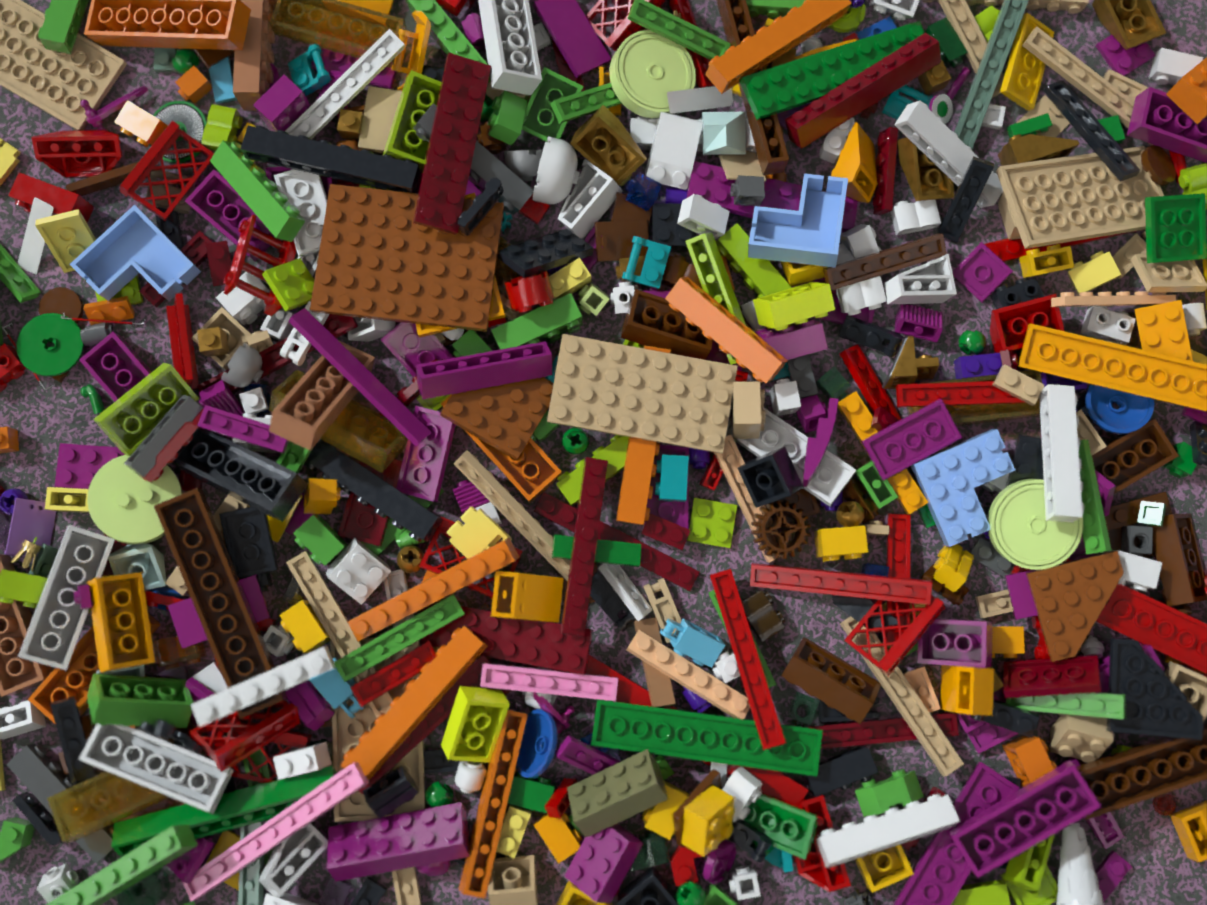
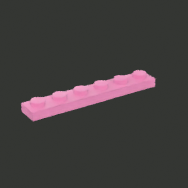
[480,663,618,701]

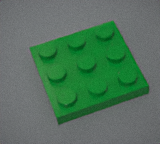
[1145,193,1207,263]

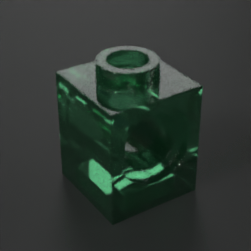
[816,366,851,401]
[787,691,820,727]

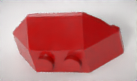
[31,130,123,177]
[793,795,851,892]

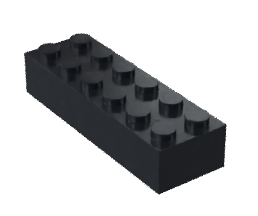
[173,428,308,522]

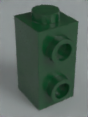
[925,17,968,69]

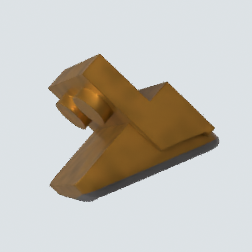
[882,336,939,389]

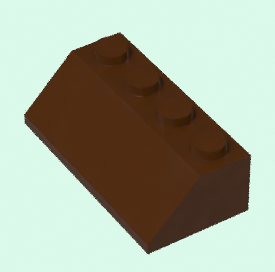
[621,289,713,360]
[1147,513,1207,606]
[781,637,881,724]

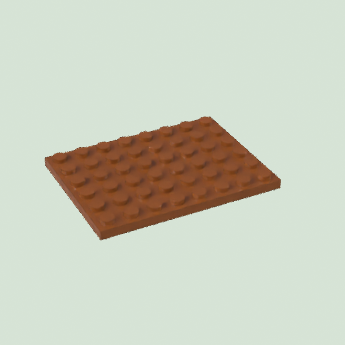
[310,184,504,332]

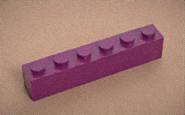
[416,341,552,399]

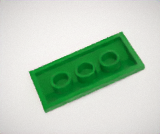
[744,794,817,860]

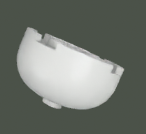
[533,136,580,204]

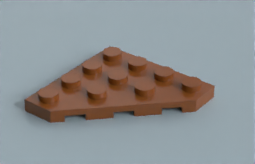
[440,377,554,461]
[1026,551,1124,662]

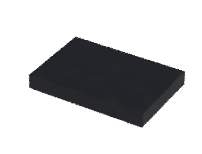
[219,507,279,578]

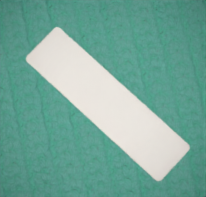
[667,86,733,114]
[18,197,54,274]

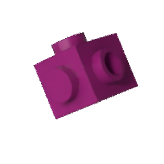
[796,395,827,433]

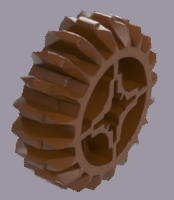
[751,500,811,559]

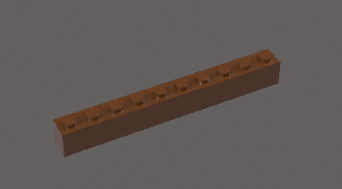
[716,0,789,175]

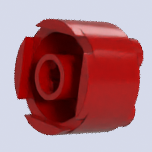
[505,271,554,313]

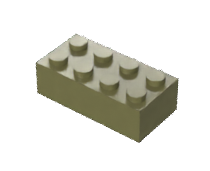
[567,749,668,838]

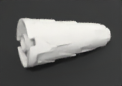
[1056,823,1104,905]

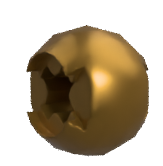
[836,501,864,527]
[397,545,424,573]

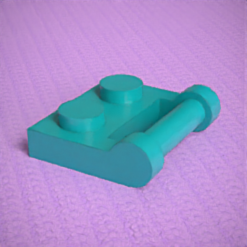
[287,44,331,97]
[881,85,934,120]
[622,236,671,289]

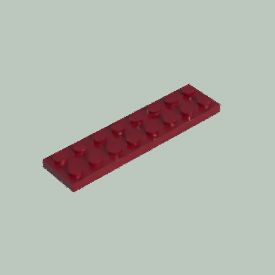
[413,52,491,235]
[419,602,593,675]

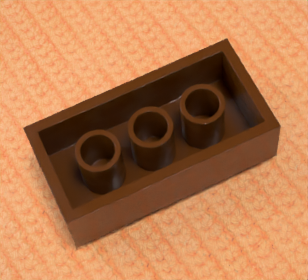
[1092,418,1179,494]

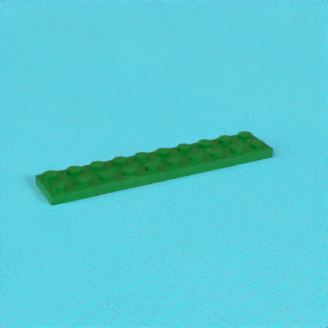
[739,21,925,120]
[591,699,823,776]

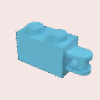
[660,618,725,668]
[309,657,365,719]

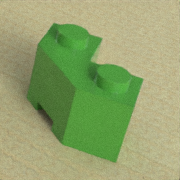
[855,769,924,817]
[0,817,35,863]

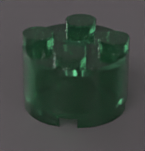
[116,867,170,905]

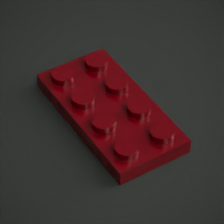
[338,451,403,547]
[1004,655,1101,698]

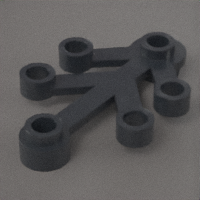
[138,719,204,755]

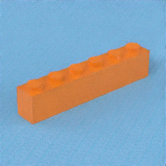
[665,277,788,383]

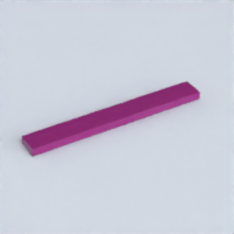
[288,308,432,447]

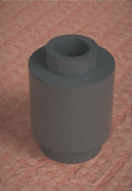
[80,322,116,347]

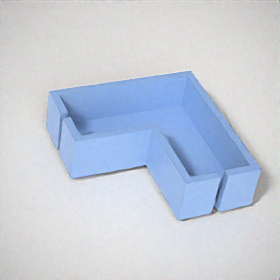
[748,174,848,268]
[70,205,201,301]
[911,429,1015,547]

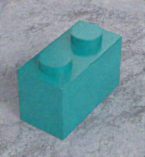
[655,455,689,502]

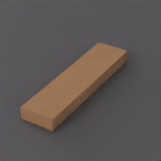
[634,618,676,708]

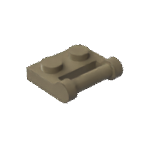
[146,170,196,214]

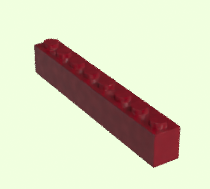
[785,33,941,149]

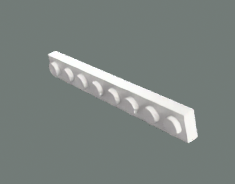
[285,29,406,139]

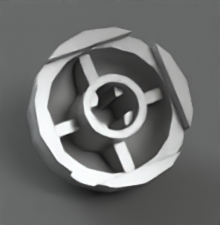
[504,150,543,181]
[221,342,264,388]

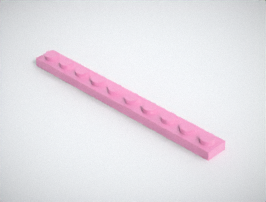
[183,762,368,902]

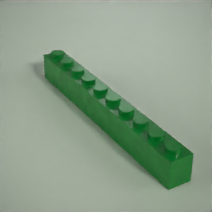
[111,765,338,858]

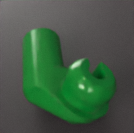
[81,385,105,414]

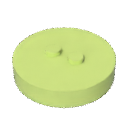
[609,30,696,118]
[87,455,183,545]
[987,479,1083,570]

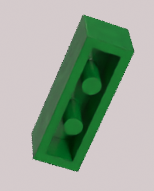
[1007,113,1052,138]

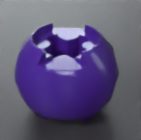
[0,488,28,516]

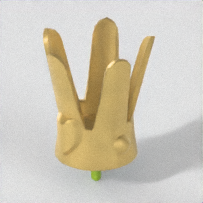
[11,537,42,572]

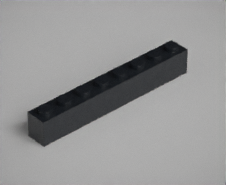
[241,125,421,193]
[304,438,443,542]

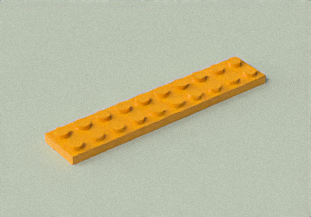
[1018,323,1207,412]

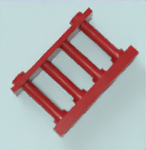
[223,214,297,317]

